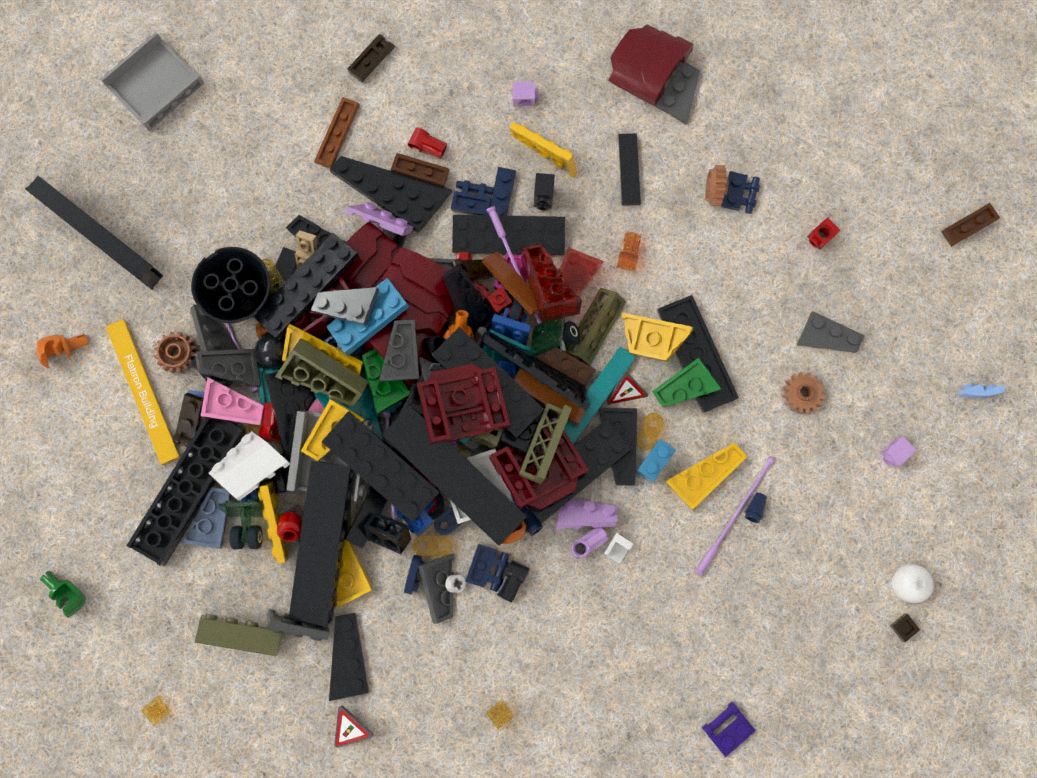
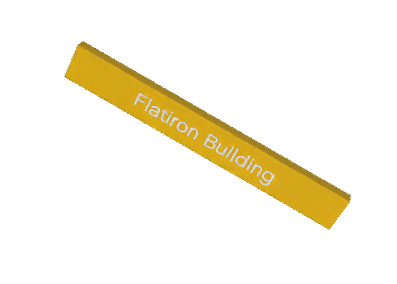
[106,319,181,465]

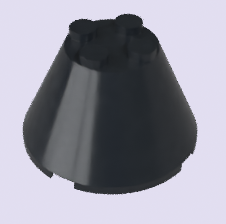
[191,247,271,324]

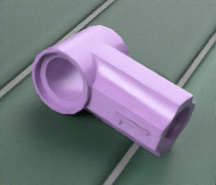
[570,527,609,558]

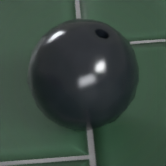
[255,332,286,370]

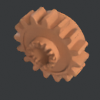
[705,165,729,207]
[154,331,198,374]
[782,372,826,414]

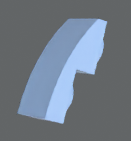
[957,383,1005,398]

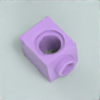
[513,82,539,106]
[881,436,916,467]

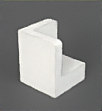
[603,533,633,563]

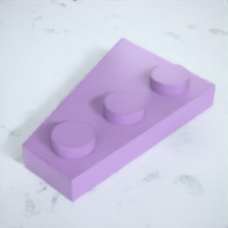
[346,202,413,236]
[556,498,619,531]

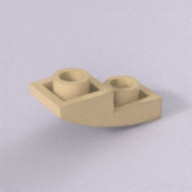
[295,230,317,268]

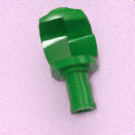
[40,571,86,618]

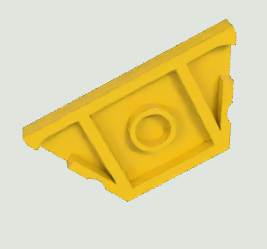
[621,313,693,361]

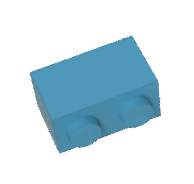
[636,439,676,483]

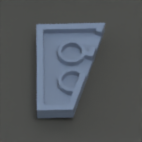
[181,487,232,549]

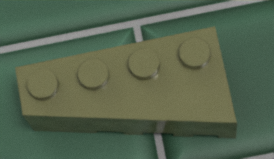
[275,338,368,407]
[194,614,282,656]

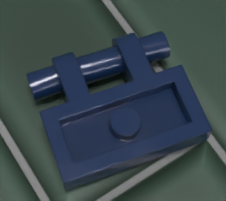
[721,171,760,214]
[451,180,493,215]
[465,544,510,592]

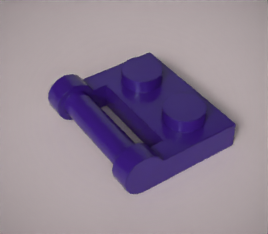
[702,702,756,757]

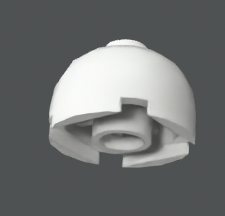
[892,564,934,604]

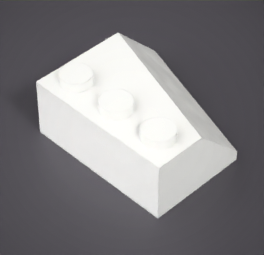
[209,431,290,501]

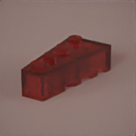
[521,243,582,322]
[539,247,604,327]

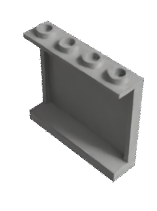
[100,32,204,131]
[287,410,374,501]

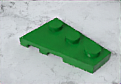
[361,349,410,415]
[652,358,722,407]

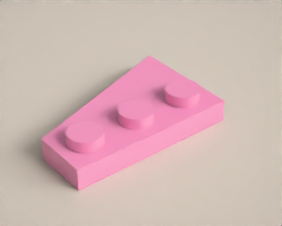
[201,377,264,425]

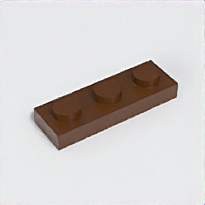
[391,153,450,187]
[941,203,1000,247]
[536,341,596,386]

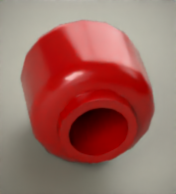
[277,512,303,542]

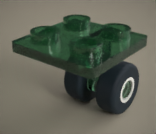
[529,313,580,358]
[218,500,264,550]

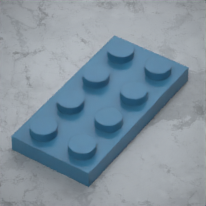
[326,278,409,356]

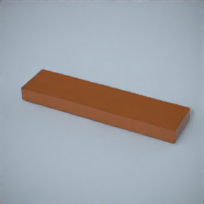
[314,97,360,169]
[482,252,546,315]
[514,368,586,426]

